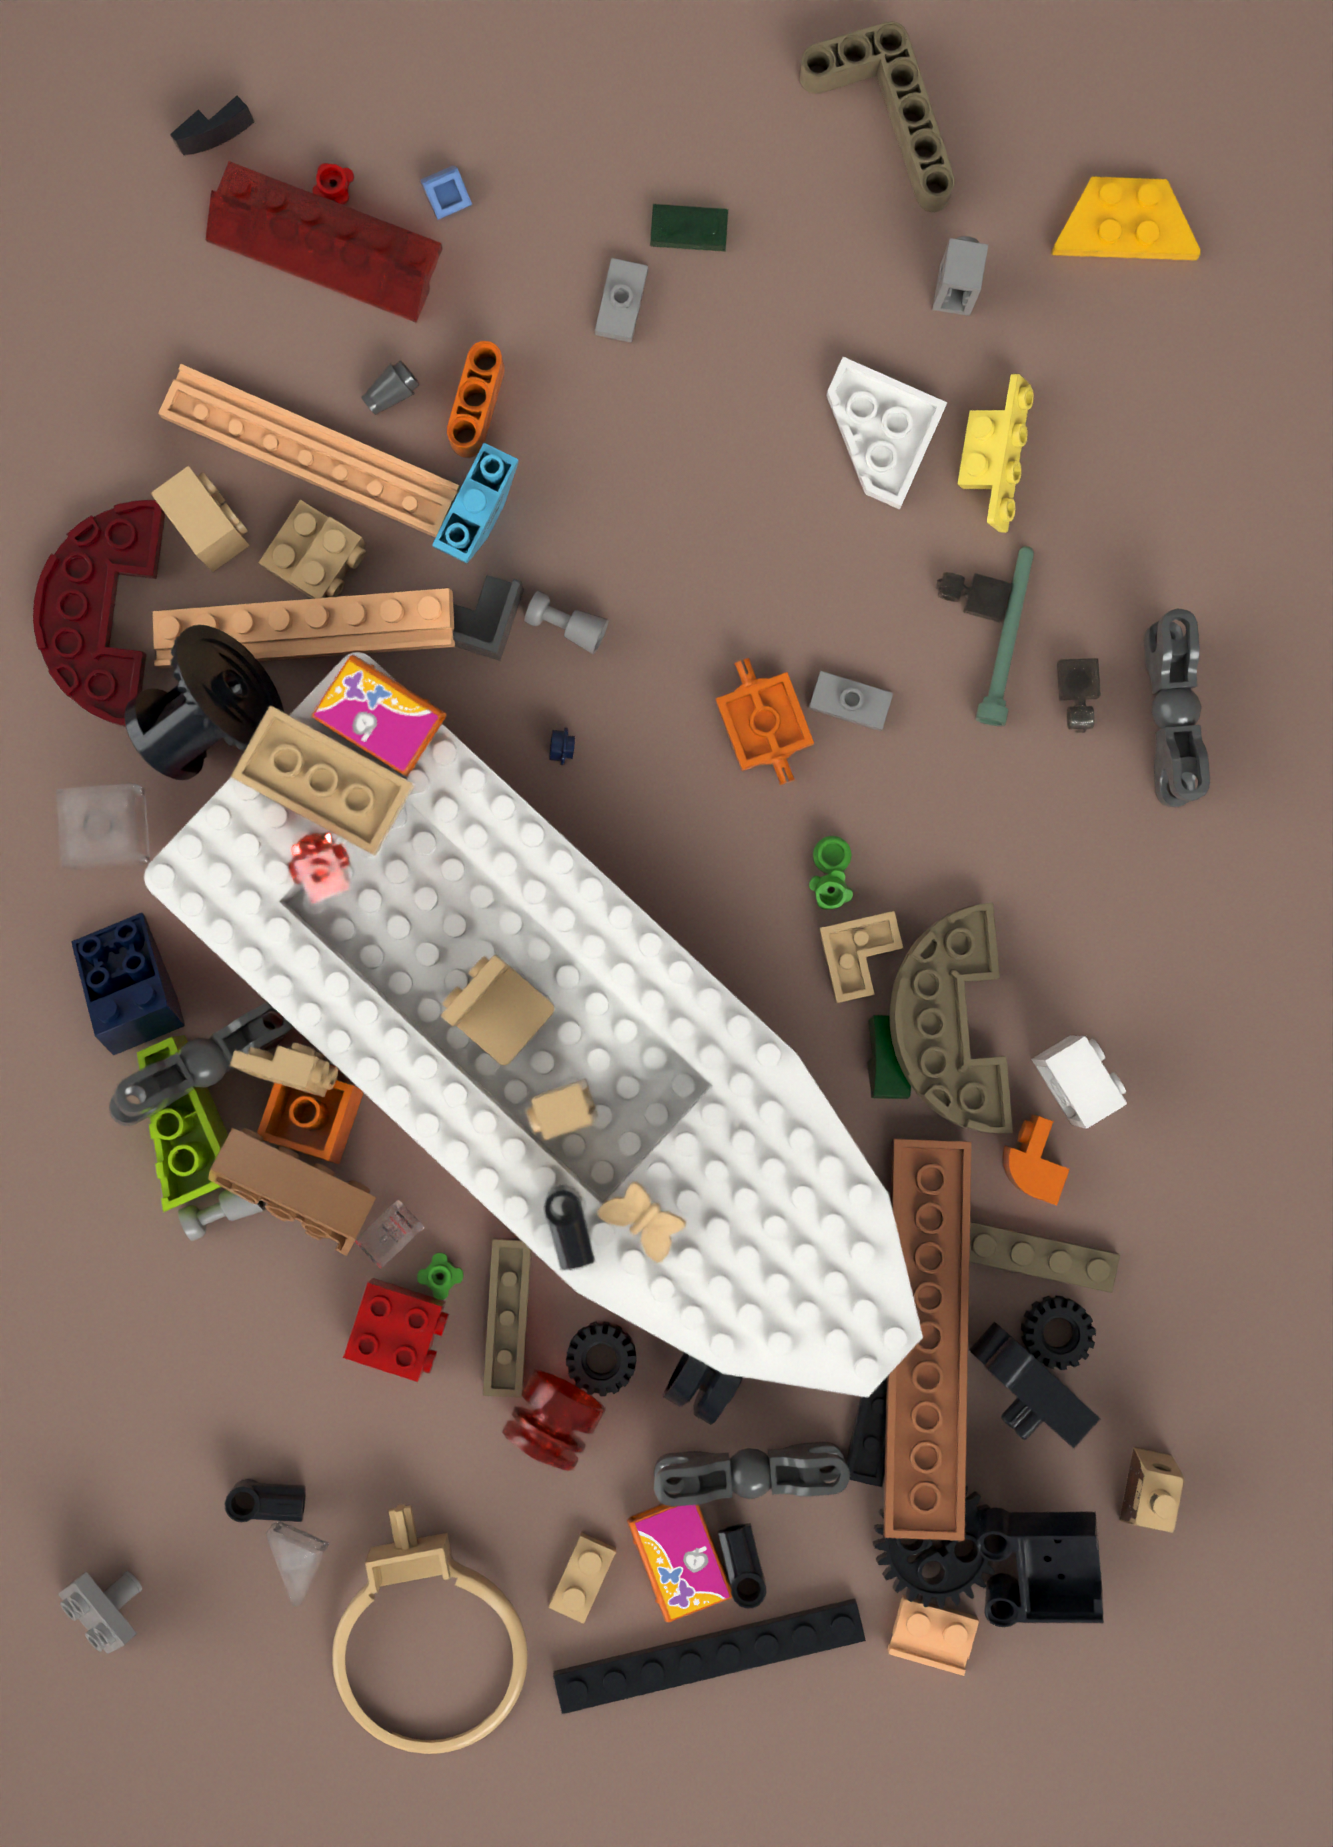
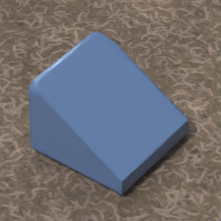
[420,165,472,220]

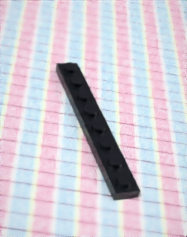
[553,1598,866,1714]

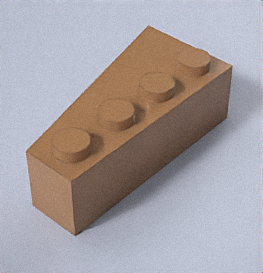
[208,1128,376,1256]

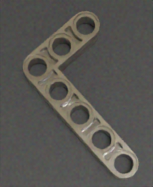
[799,21,955,212]

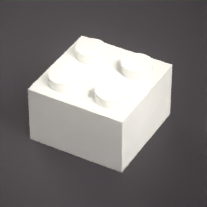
[1031,1035,1127,1129]

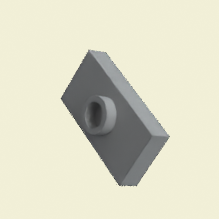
[595,258,648,343]
[808,671,893,731]

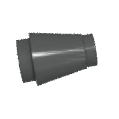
[361,360,420,415]

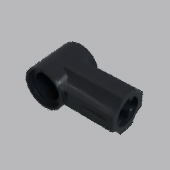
[544,1185,596,1271]
[224,1479,306,1522]
[718,1523,766,1609]

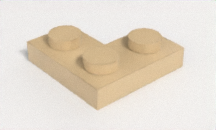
[819,911,903,1003]

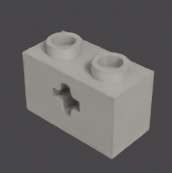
[932,236,988,316]

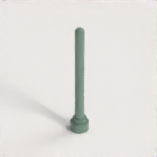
[975,546,1034,726]

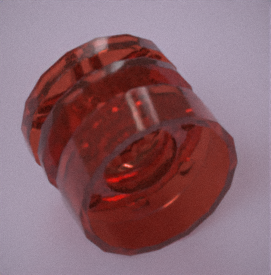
[502,1370,605,1471]

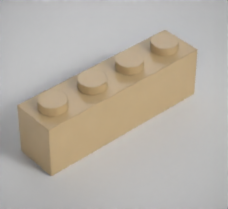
[527,1078,598,1140]

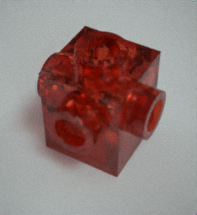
[288,831,351,903]

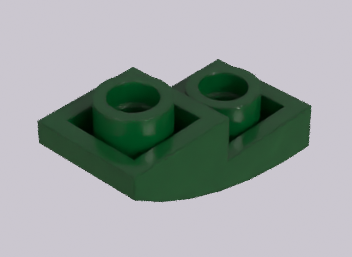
[867,1015,911,1099]

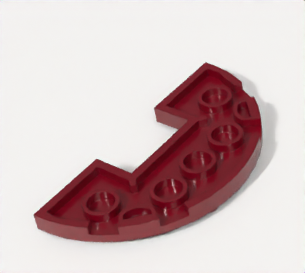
[33,500,165,727]

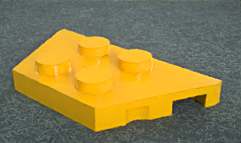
[1052,177,1200,260]

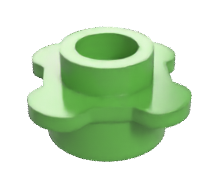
[809,869,853,909]
[417,1253,464,1300]

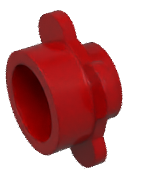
[312,163,354,205]

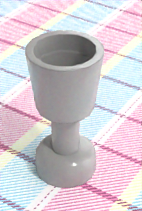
[524,591,609,655]
[178,1190,266,1241]

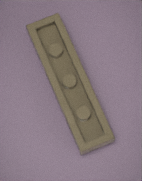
[969,1221,1120,1293]
[483,1238,532,1398]

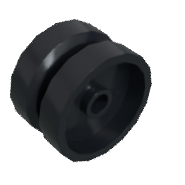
[663,1352,743,1425]

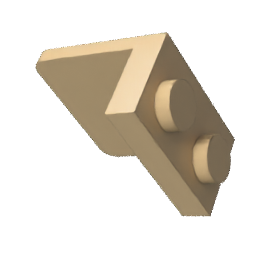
[441,954,555,1065]

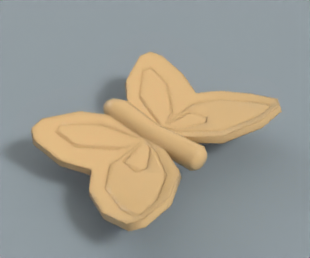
[598,1182,686,1263]

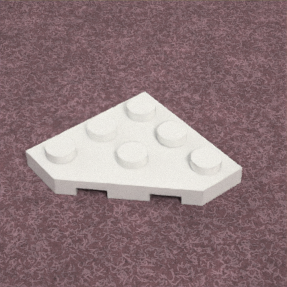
[826,357,947,509]

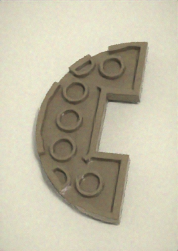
[890,902,1013,1134]

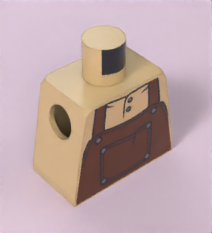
[1119,1447,1184,1533]

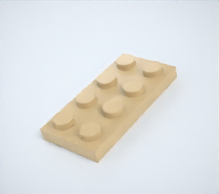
[231,706,415,856]

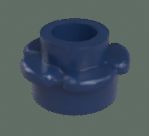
[549,727,575,765]

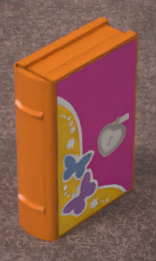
[311,655,446,778]
[627,1504,733,1623]

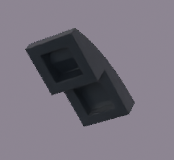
[170,95,254,156]

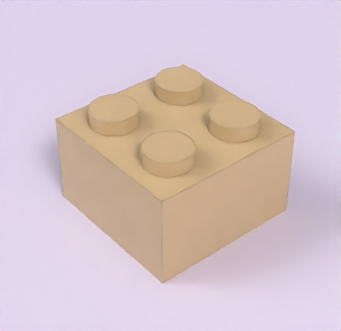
[151,465,250,572]

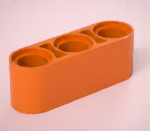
[447,341,505,458]

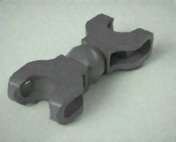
[1144,609,1210,808]
[109,1002,293,1126]
[654,1442,850,1506]

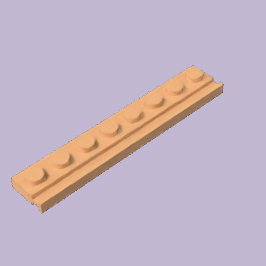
[158,364,460,538]
[153,588,455,669]

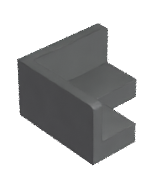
[453,575,524,661]

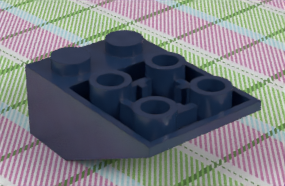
[71,913,185,1055]

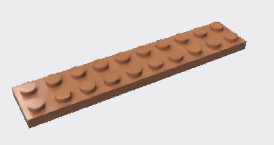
[883,1139,972,1541]

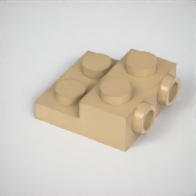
[258,499,366,599]
[230,1043,338,1097]

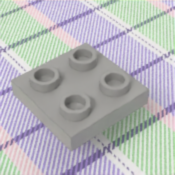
[58,1571,142,1654]

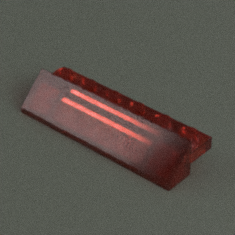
[205,161,443,323]

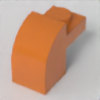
[1003,1114,1070,1206]

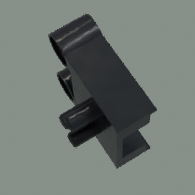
[969,1321,1101,1449]
[977,1507,1104,1628]

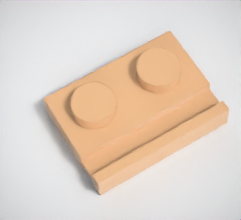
[887,1595,979,1676]

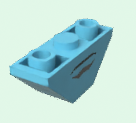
[432,443,519,564]

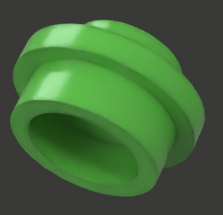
[813,836,851,874]

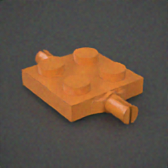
[715,658,814,785]

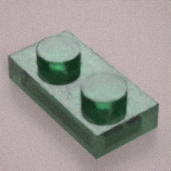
[650,204,728,252]

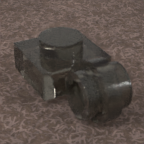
[936,572,1012,623]
[1057,658,1101,733]

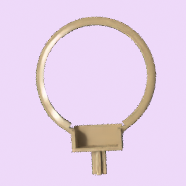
[332,1504,527,1754]

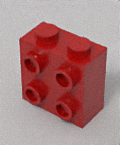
[343,1278,449,1382]

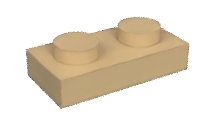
[548,1532,616,1624]

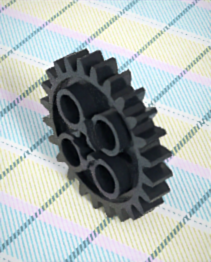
[873,1485,995,1609]

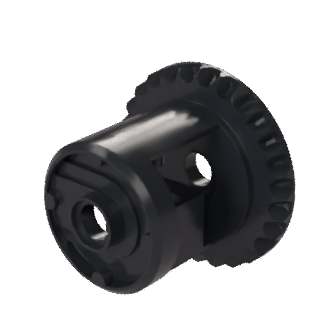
[125,625,284,780]

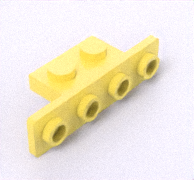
[957,374,1034,532]

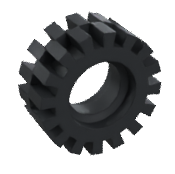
[1021,1295,1096,1370]
[566,1321,637,1396]

